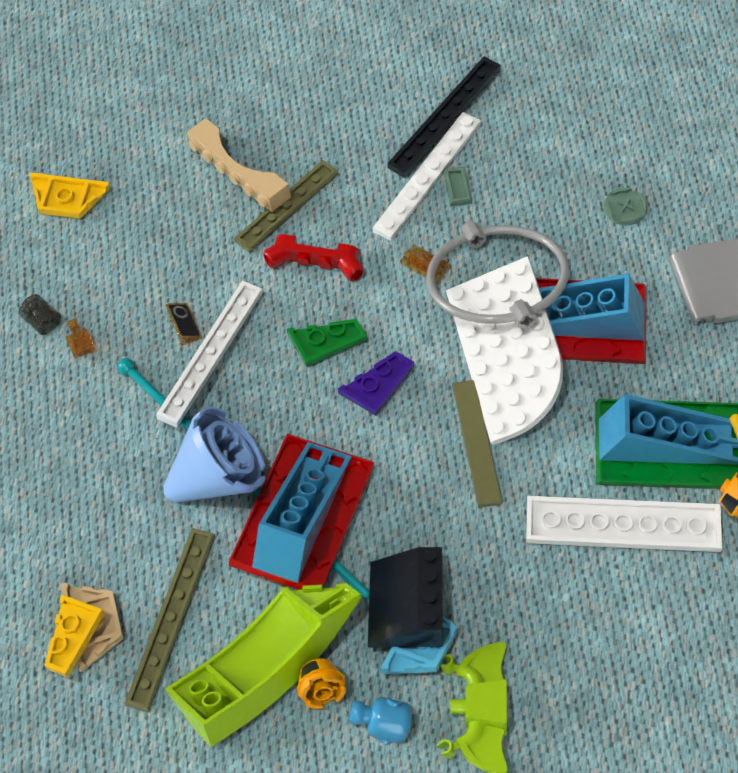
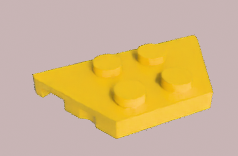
[30,172,110,219]

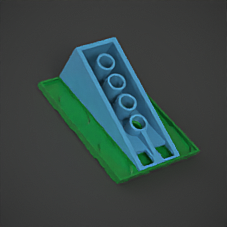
[595,394,738,489]

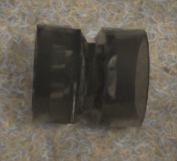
[19,294,61,335]

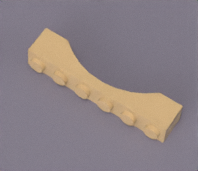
[187,118,291,212]

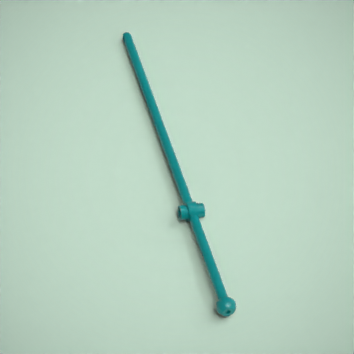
[117,358,369,599]

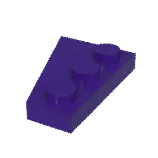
[338,351,415,416]

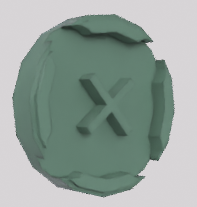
[604,188,647,226]

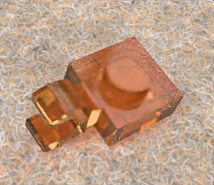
[66,318,95,359]

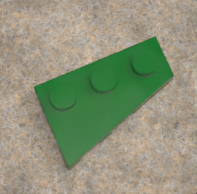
[287,319,367,367]

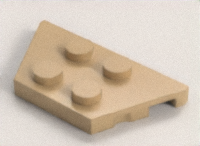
[61,583,124,672]

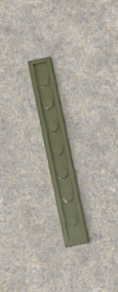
[124,528,215,713]

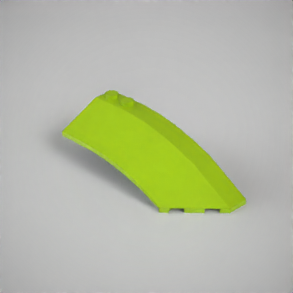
[165,583,362,747]

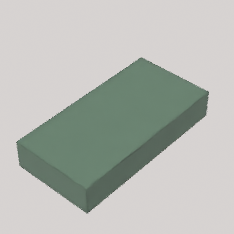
[443,167,472,207]

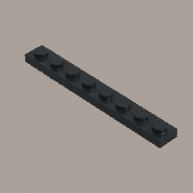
[387,56,501,178]

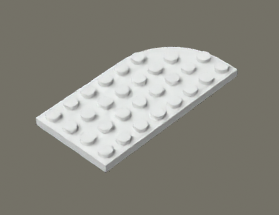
[446,256,563,445]

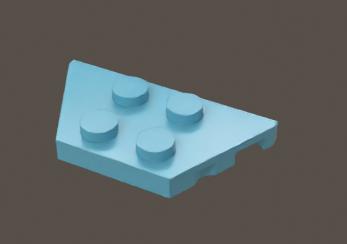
[381,615,457,674]

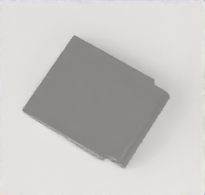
[669,238,738,326]

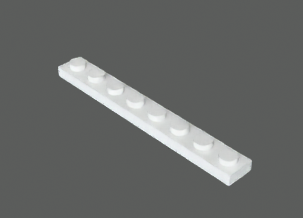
[373,112,481,241]
[156,281,262,428]

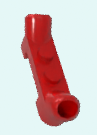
[263,234,364,281]

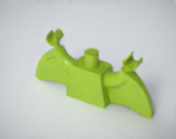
[437,642,507,773]

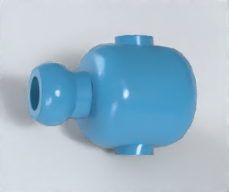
[349,697,413,744]

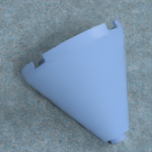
[163,407,266,503]

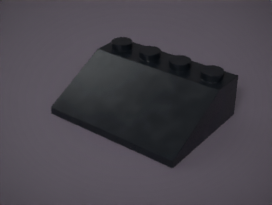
[368,547,443,648]

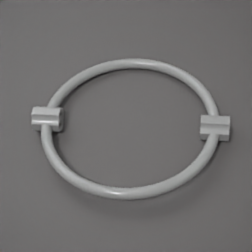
[426,220,570,330]

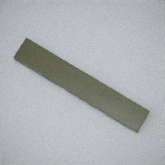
[234,160,338,253]
[452,380,502,508]

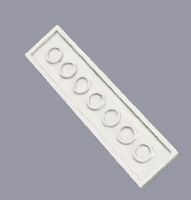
[526,496,722,552]

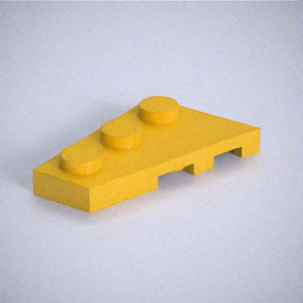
[45,594,105,678]

